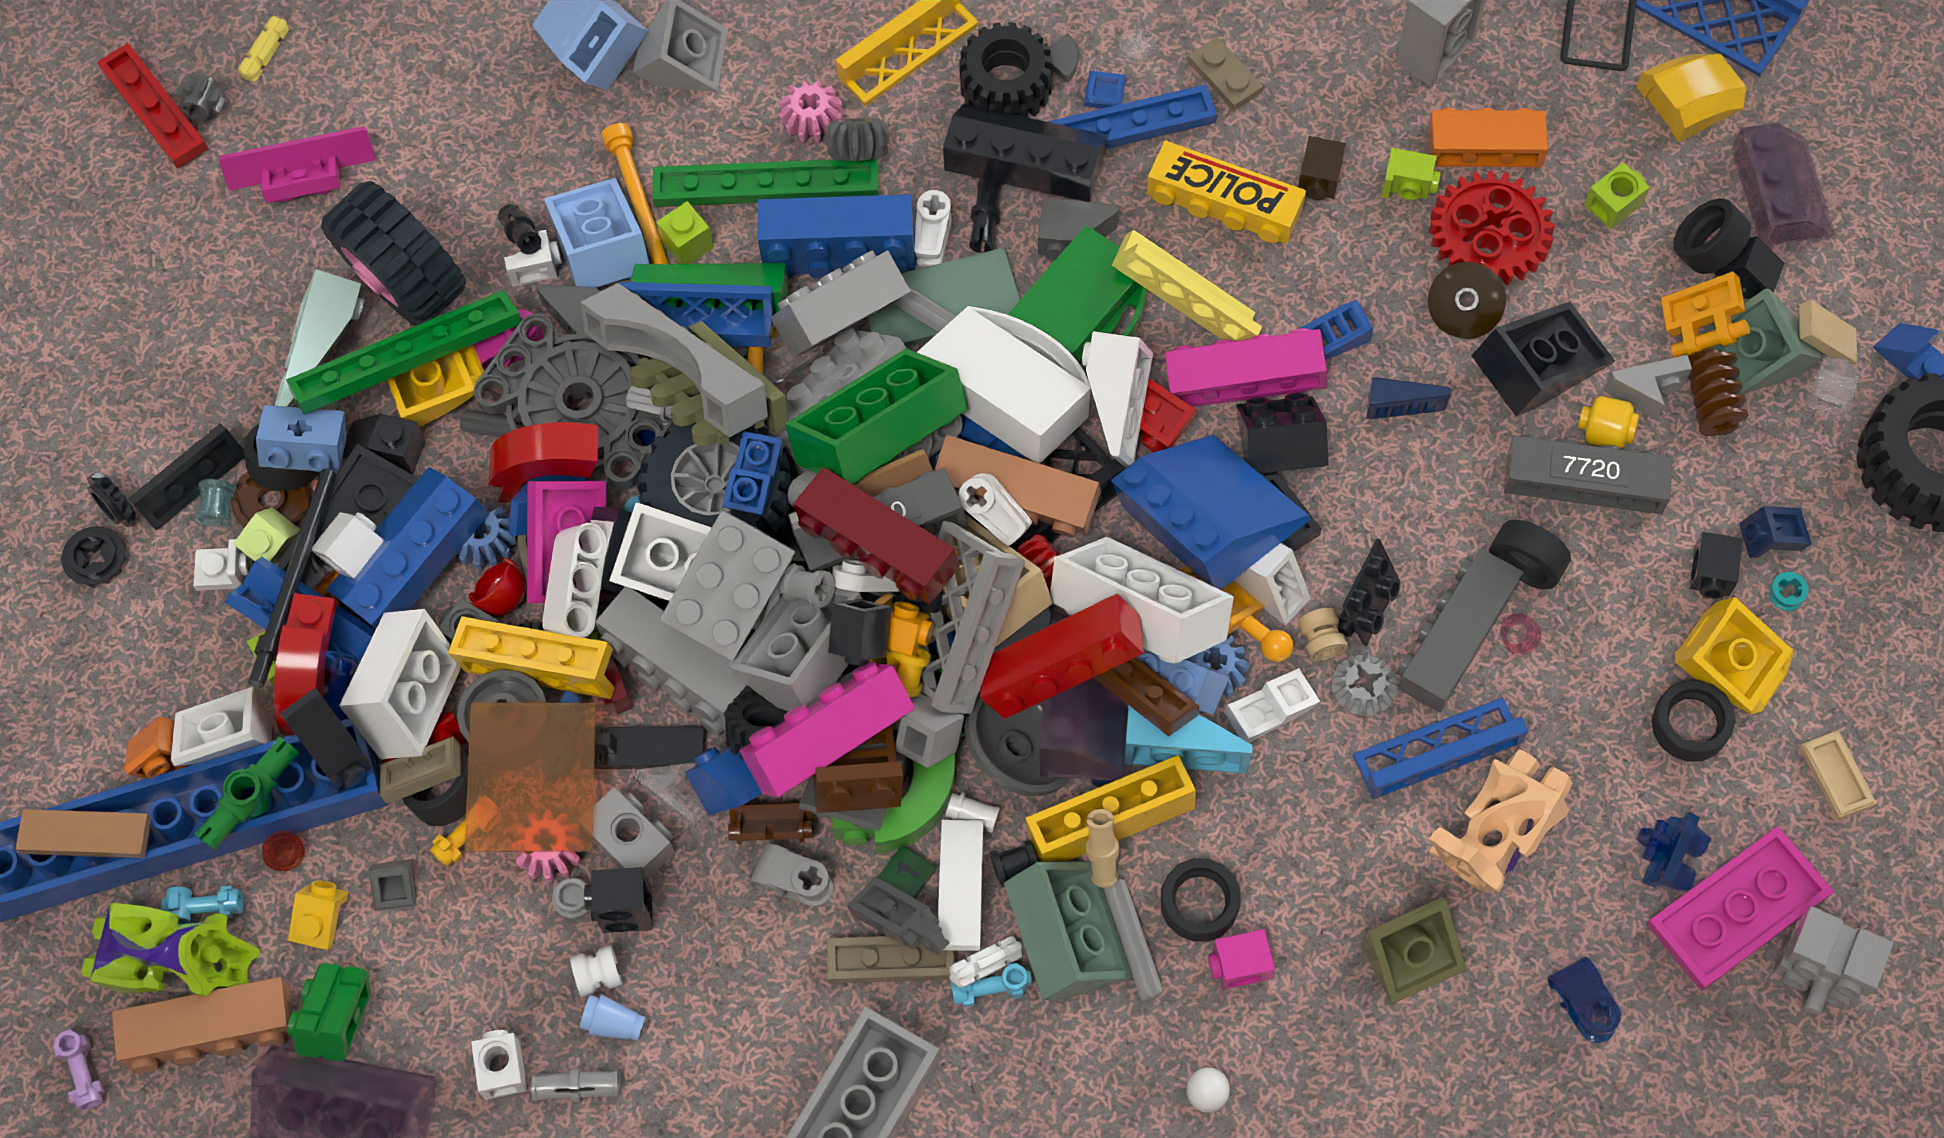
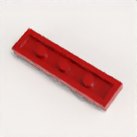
[97,43,208,169]

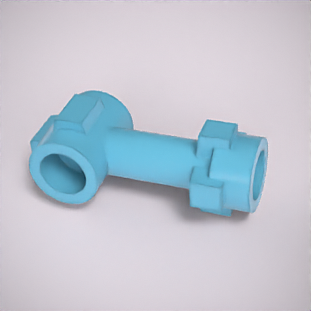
[161,886,244,925]
[951,963,1032,1007]

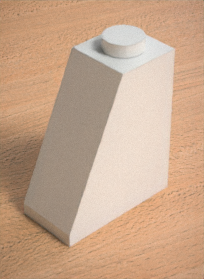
[1233,543,1311,626]

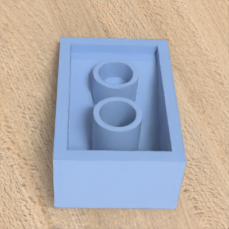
[544,178,649,289]

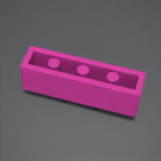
[1165,328,1328,407]
[739,661,915,797]

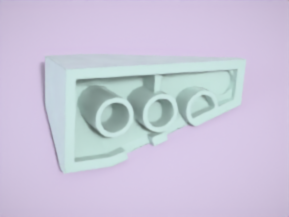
[275,269,364,407]

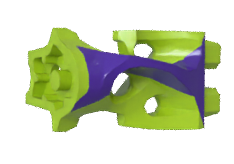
[81,903,261,996]

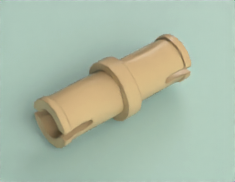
[1086,809,1119,888]

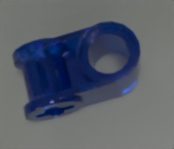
[1547,956,1621,1043]

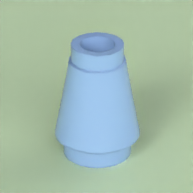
[579,994,646,1041]

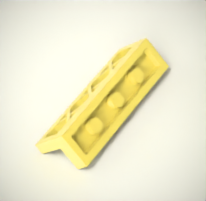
[1112,230,1262,342]

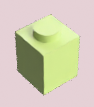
[233,507,300,564]

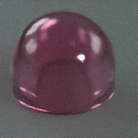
[1500,613,1542,654]

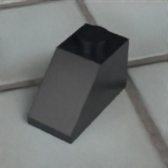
[343,414,426,475]

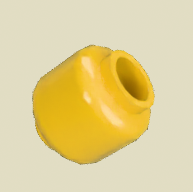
[1578,396,1640,450]

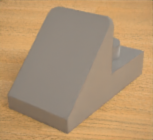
[1606,355,1692,420]

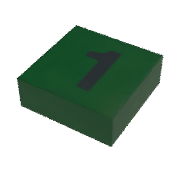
[878,845,936,899]

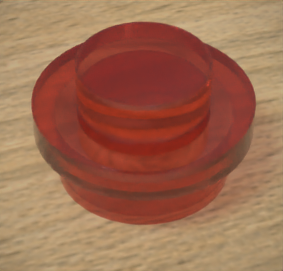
[261,830,304,871]

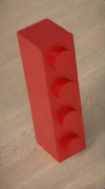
[980,593,1144,719]

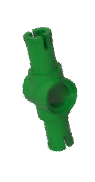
[194,737,299,851]

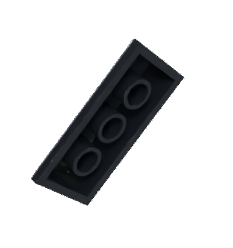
[943,103,1108,202]

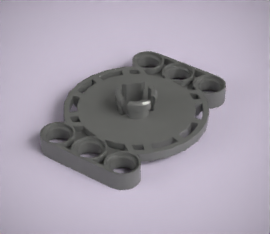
[474,314,674,489]

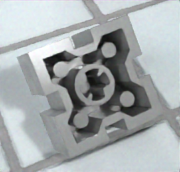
[1773,906,1894,1015]

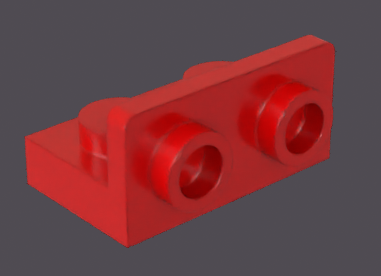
[1139,379,1197,453]

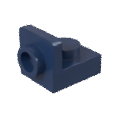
[1740,506,1812,558]

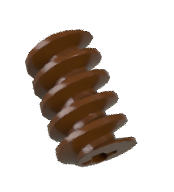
[1688,349,1749,437]

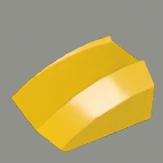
[1636,54,1747,142]
[387,344,484,427]
[1675,597,1794,715]

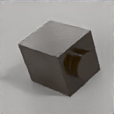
[1298,136,1346,200]

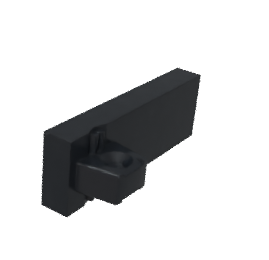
[128,423,245,530]
[580,726,705,770]

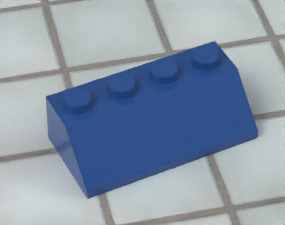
[326,467,490,629]

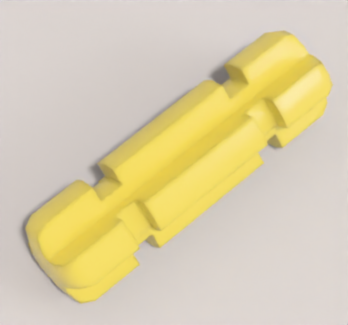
[238,16,289,82]

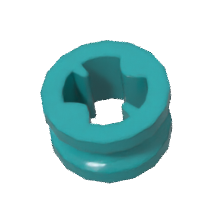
[1768,572,1809,611]

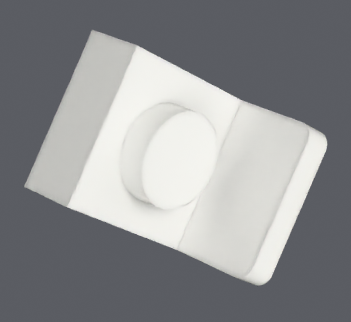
[504,230,562,287]
[193,539,252,591]

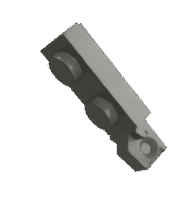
[847,876,949,955]

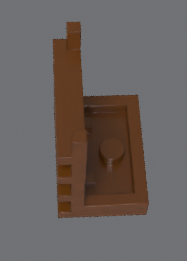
[813,724,903,813]

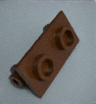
[728,802,814,844]

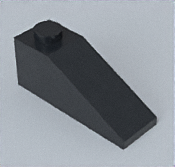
[280,688,373,791]

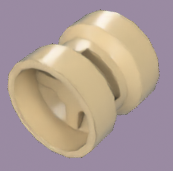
[1297,608,1348,661]

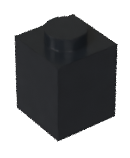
[828,599,891,665]

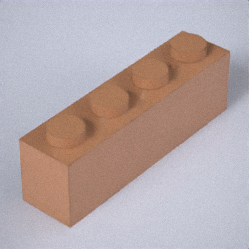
[934,435,1101,537]
[112,977,293,1073]

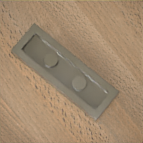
[827,936,955,984]

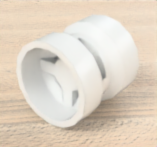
[570,945,623,997]

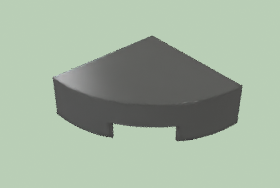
[1050,33,1078,83]

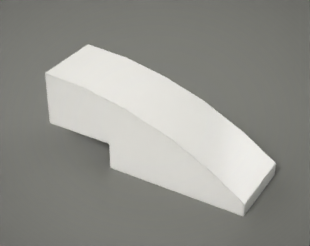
[938,820,984,951]

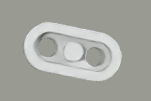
[832,559,899,592]

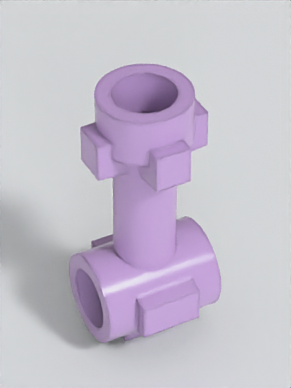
[53,1029,104,1111]

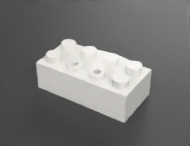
[917,306,1091,464]

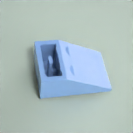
[532,0,649,90]

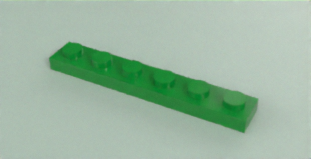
[653,159,879,207]
[286,290,521,415]

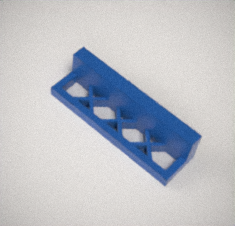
[617,282,774,347]
[225,556,376,684]
[1353,698,1529,800]

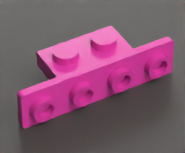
[219,126,375,203]

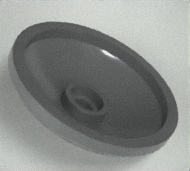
[965,695,1079,796]

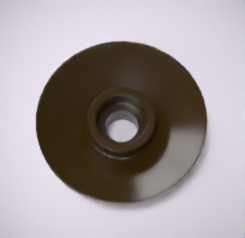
[1428,262,1506,339]

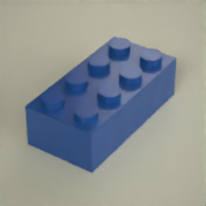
[758,194,915,279]

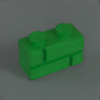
[288,963,371,1062]

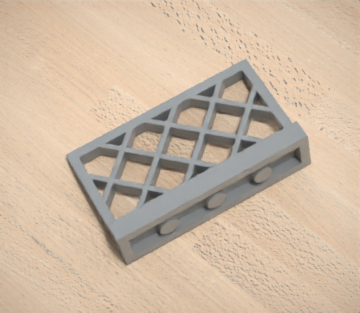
[920,521,1025,714]

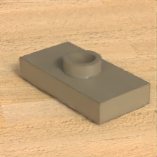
[380,737,461,804]

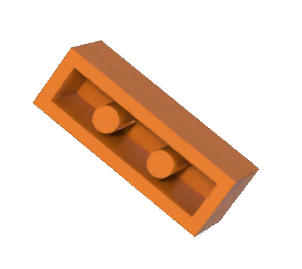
[1428,108,1548,167]

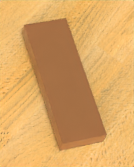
[15,809,151,858]

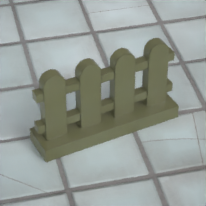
[630,321,788,446]

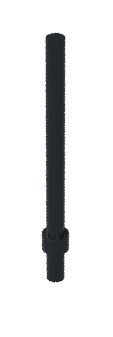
[248,469,337,688]

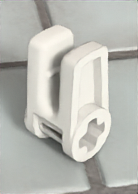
[914,190,952,268]
[958,473,1032,546]

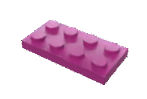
[1646,826,1834,992]

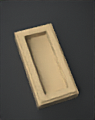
[1799,300,1857,366]
[1799,730,1877,821]

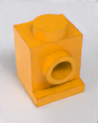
[875,593,934,656]

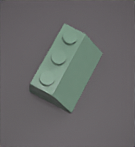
[1004,862,1133,1001]

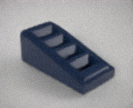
[1366,377,1451,420]

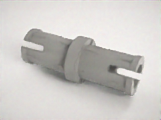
[531,1068,620,1103]

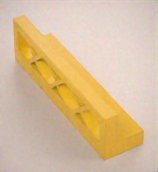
[836,0,979,106]
[448,617,615,699]

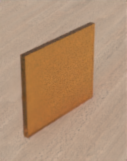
[465,701,596,854]

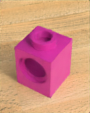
[1208,929,1275,990]

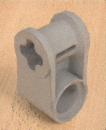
[749,843,834,906]

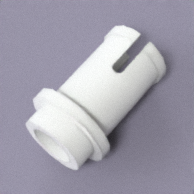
[945,792,1000,833]

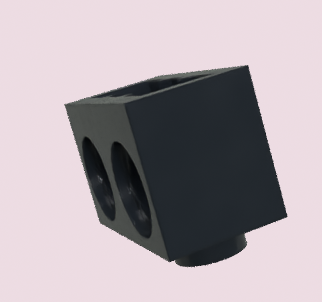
[584,867,653,933]

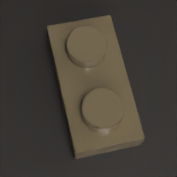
[1188,37,1263,111]

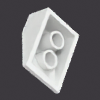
[1082,331,1153,468]

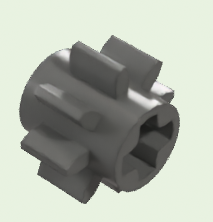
[175,75,225,121]

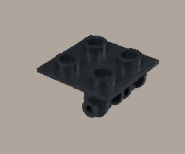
[1338,538,1400,646]

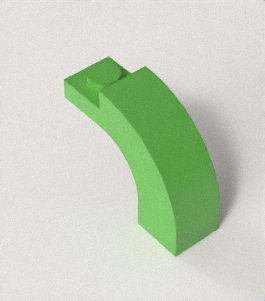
[832,753,956,853]

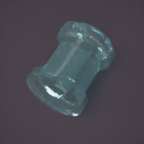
[194,479,234,528]

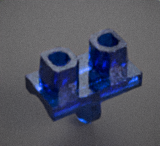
[1637,812,1711,892]

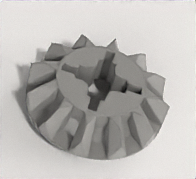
[1332,652,1398,716]

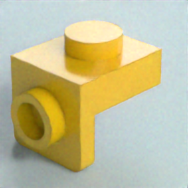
[288,880,349,950]

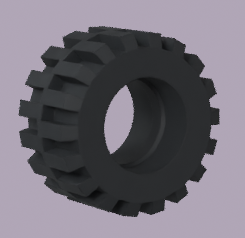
[959,22,1052,117]

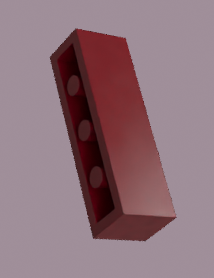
[793,467,960,605]

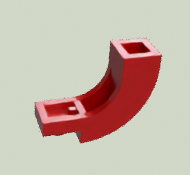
[488,422,598,503]
[274,593,337,735]

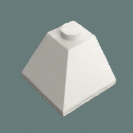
[171,687,273,766]

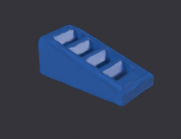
[1298,300,1373,360]

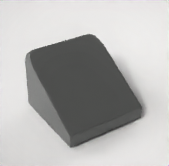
[368,859,416,911]

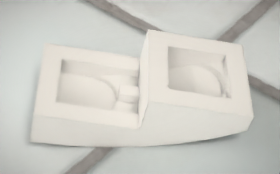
[1224,668,1320,743]

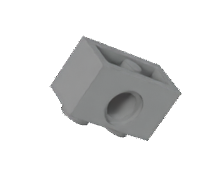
[578,787,675,879]

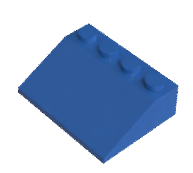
[1111,435,1311,590]

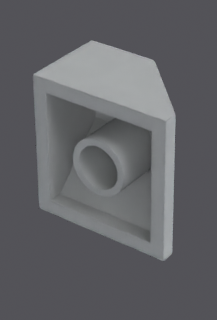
[633,0,728,92]

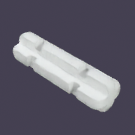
[949,936,1023,988]

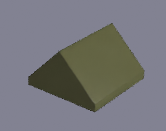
[1361,897,1467,1004]

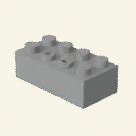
[764,328,906,477]

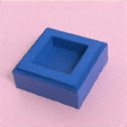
[1084,70,1126,109]

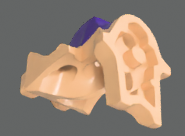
[1429,749,1573,893]

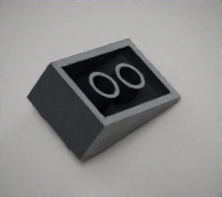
[1471,301,1615,416]

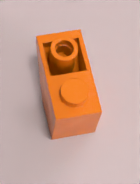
[124,716,194,779]

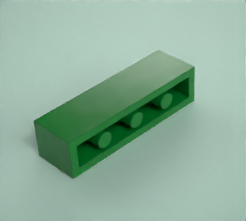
[630,263,790,314]

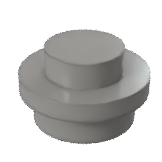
[552,878,590,920]

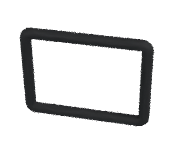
[1560,0,1637,71]

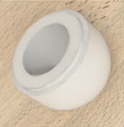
[1186,1067,1230,1112]

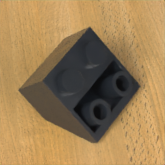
[1236,393,1329,473]

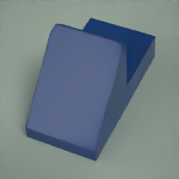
[1873,323,1944,381]

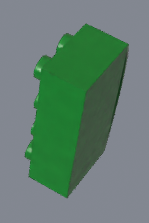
[1008,225,1147,378]

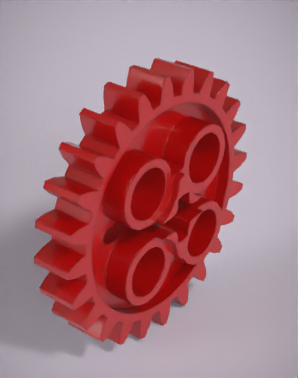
[1428,170,1555,286]

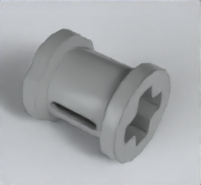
[779,564,835,608]

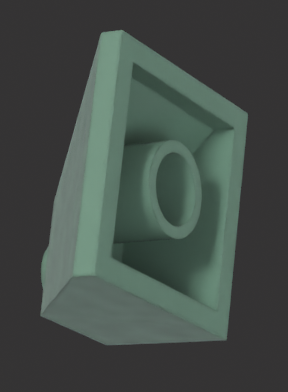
[1704,288,1823,395]

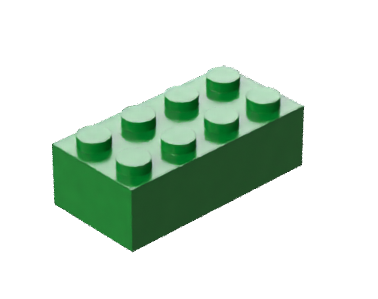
[785,348,967,485]

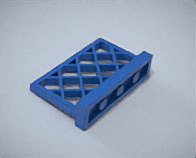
[1636,0,1809,77]

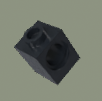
[1715,236,1784,299]
[1689,531,1743,599]

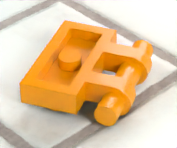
[1661,272,1750,358]

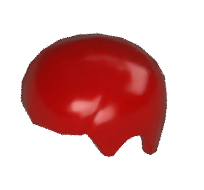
[468,558,526,617]

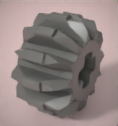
[825,117,889,161]

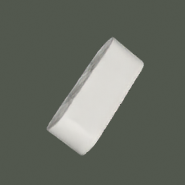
[543,523,607,638]

